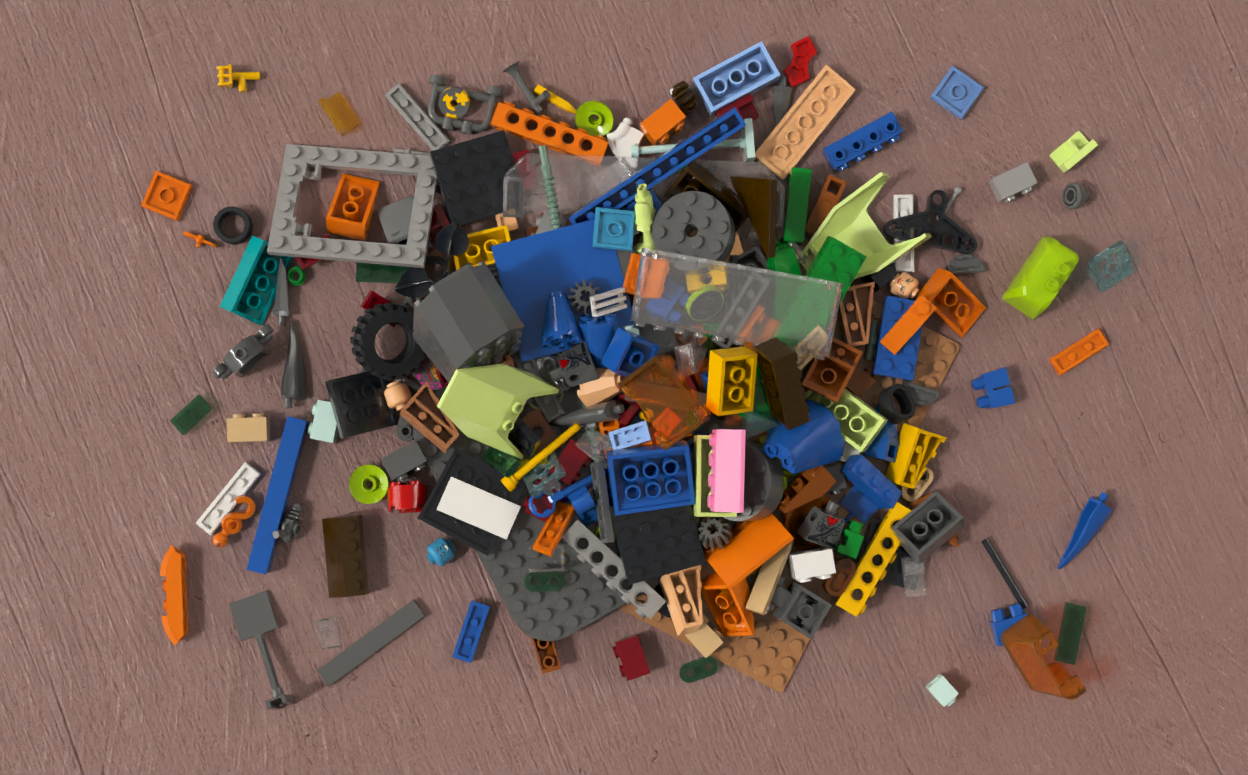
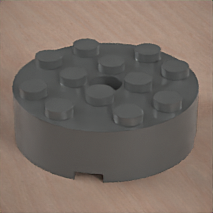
[652,191,736,274]
[724,441,784,521]

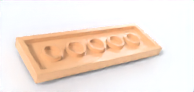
[755,64,856,180]

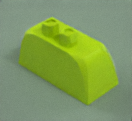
[1002,236,1079,320]

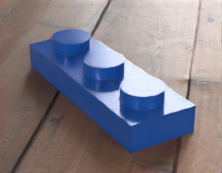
[452,600,491,663]

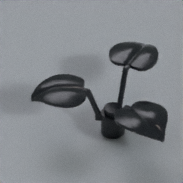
[395,223,469,298]

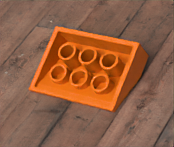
[703,513,794,589]

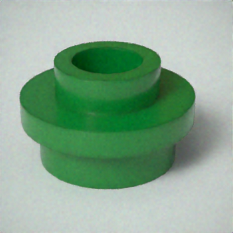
[287,266,306,286]

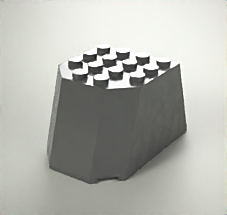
[413,261,524,382]

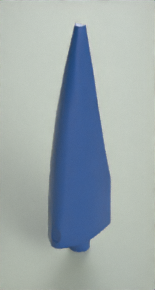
[1057,492,1113,570]

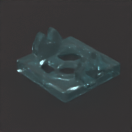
[1086,240,1134,292]
[522,451,566,498]

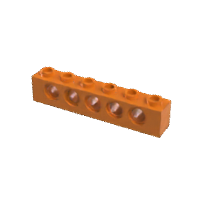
[490,101,609,167]

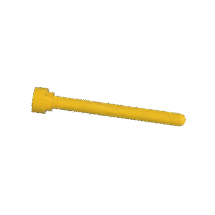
[501,424,581,492]

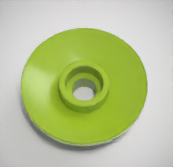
[575,101,614,137]
[349,465,389,504]

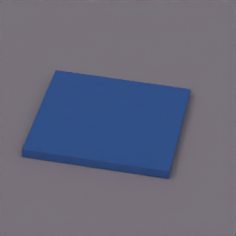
[491,219,637,362]

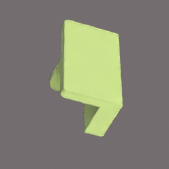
[1049,131,1098,173]

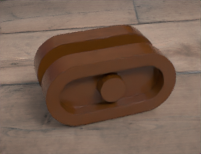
[823,558,856,596]

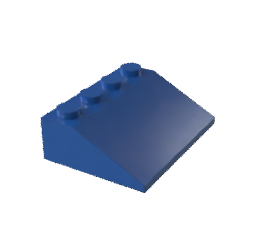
[606,441,695,516]

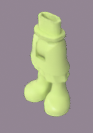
[634,184,657,256]

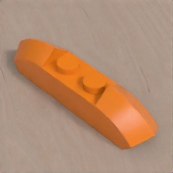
[160,545,188,646]

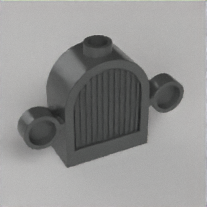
[211,324,274,379]

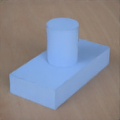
[608,420,653,451]

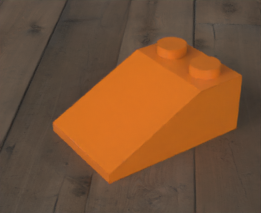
[326,173,380,241]
[915,268,986,338]
[701,573,755,637]

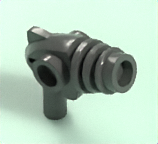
[273,503,304,543]

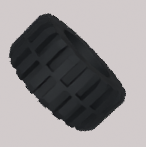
[350,303,427,380]

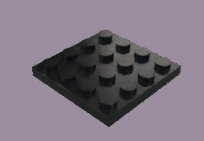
[429,130,527,225]
[418,448,526,556]
[609,505,706,585]

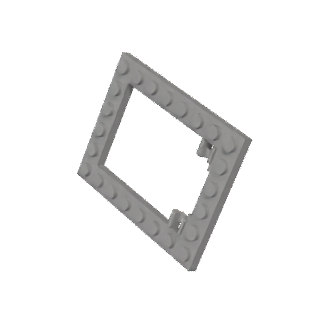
[267,144,438,268]

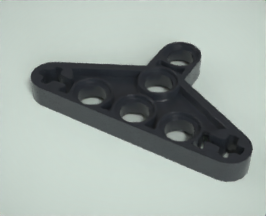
[883,190,977,254]

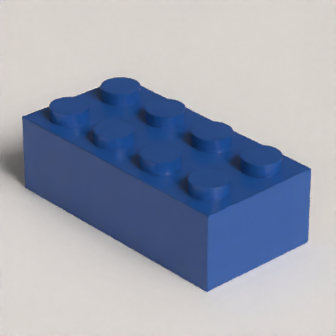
[871,296,923,382]

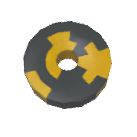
[438,87,470,119]

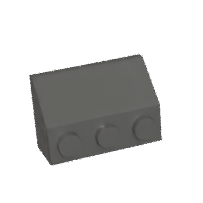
[891,491,964,564]

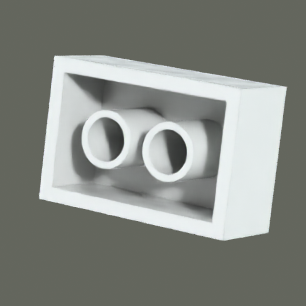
[787,547,836,583]

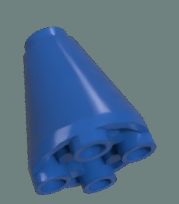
[541,292,582,350]
[578,313,619,368]

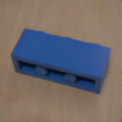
[840,455,903,509]

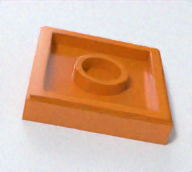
[141,171,193,221]

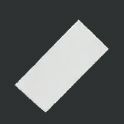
[437,477,521,540]

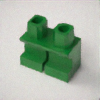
[832,520,864,559]

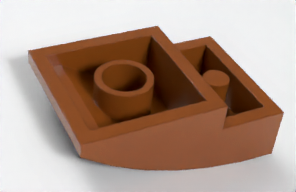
[802,336,863,403]

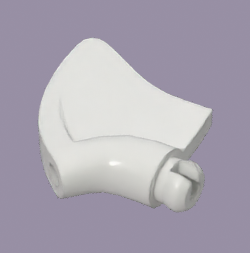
[607,118,645,169]

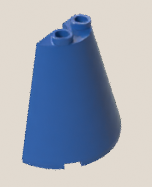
[761,399,845,474]

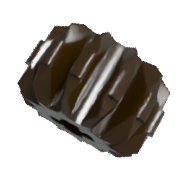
[670,81,700,115]

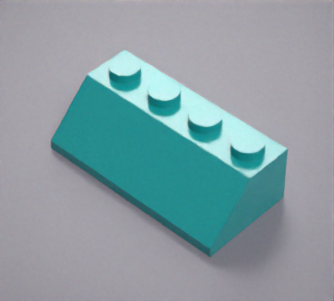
[219,236,293,326]

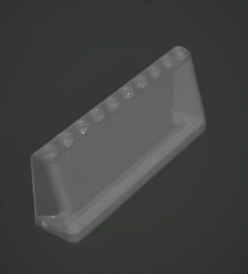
[630,248,843,360]

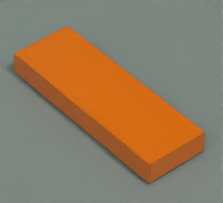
[1048,328,1109,376]
[533,500,576,557]

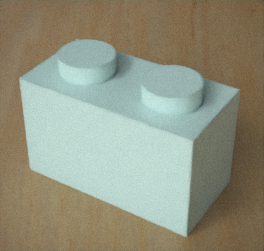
[308,400,339,443]

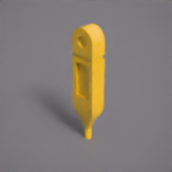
[534,85,577,114]

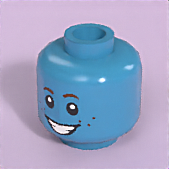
[426,537,456,567]

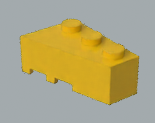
[885,423,947,489]

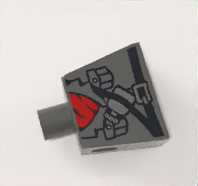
[549,341,600,387]
[797,500,845,550]

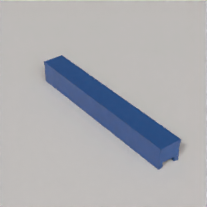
[246,416,309,575]

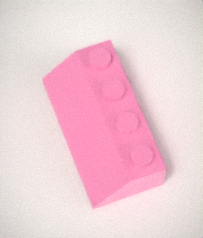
[707,429,746,513]

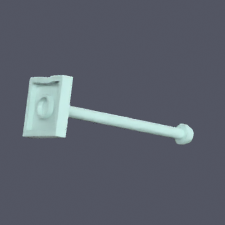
[631,118,755,165]

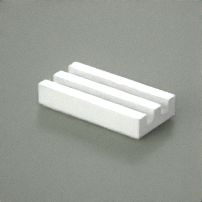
[590,288,627,317]

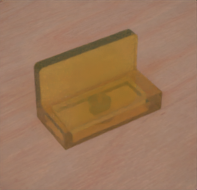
[318,92,361,136]

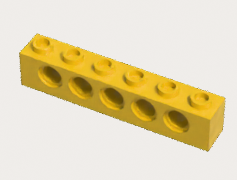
[834,502,911,617]

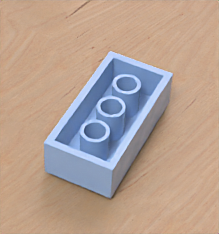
[692,41,780,117]

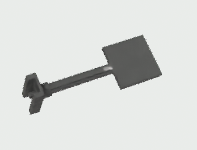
[229,591,296,710]

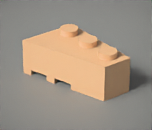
[659,565,703,636]

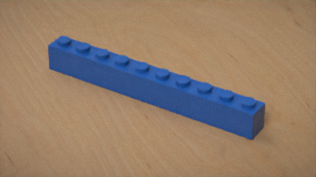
[569,107,746,224]

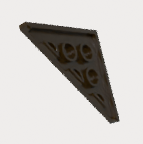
[730,176,777,258]

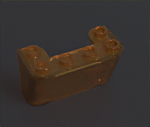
[618,354,711,451]
[1001,613,1087,700]

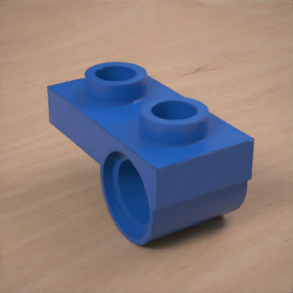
[568,486,598,527]

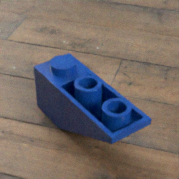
[865,404,900,463]

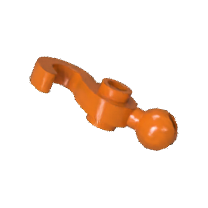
[213,495,255,548]

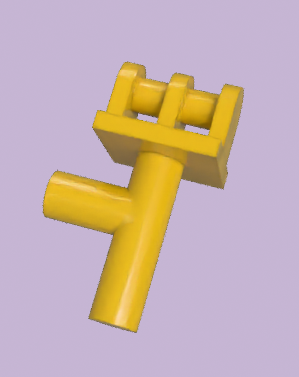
[216,64,260,92]

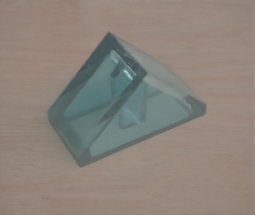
[738,409,777,439]

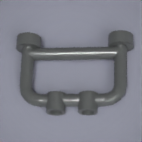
[428,75,503,135]

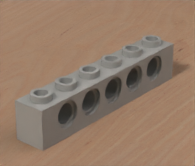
[562,520,666,619]

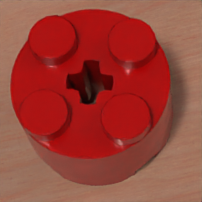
[387,481,428,513]

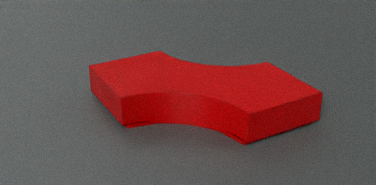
[783,36,818,88]

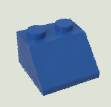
[601,327,660,382]

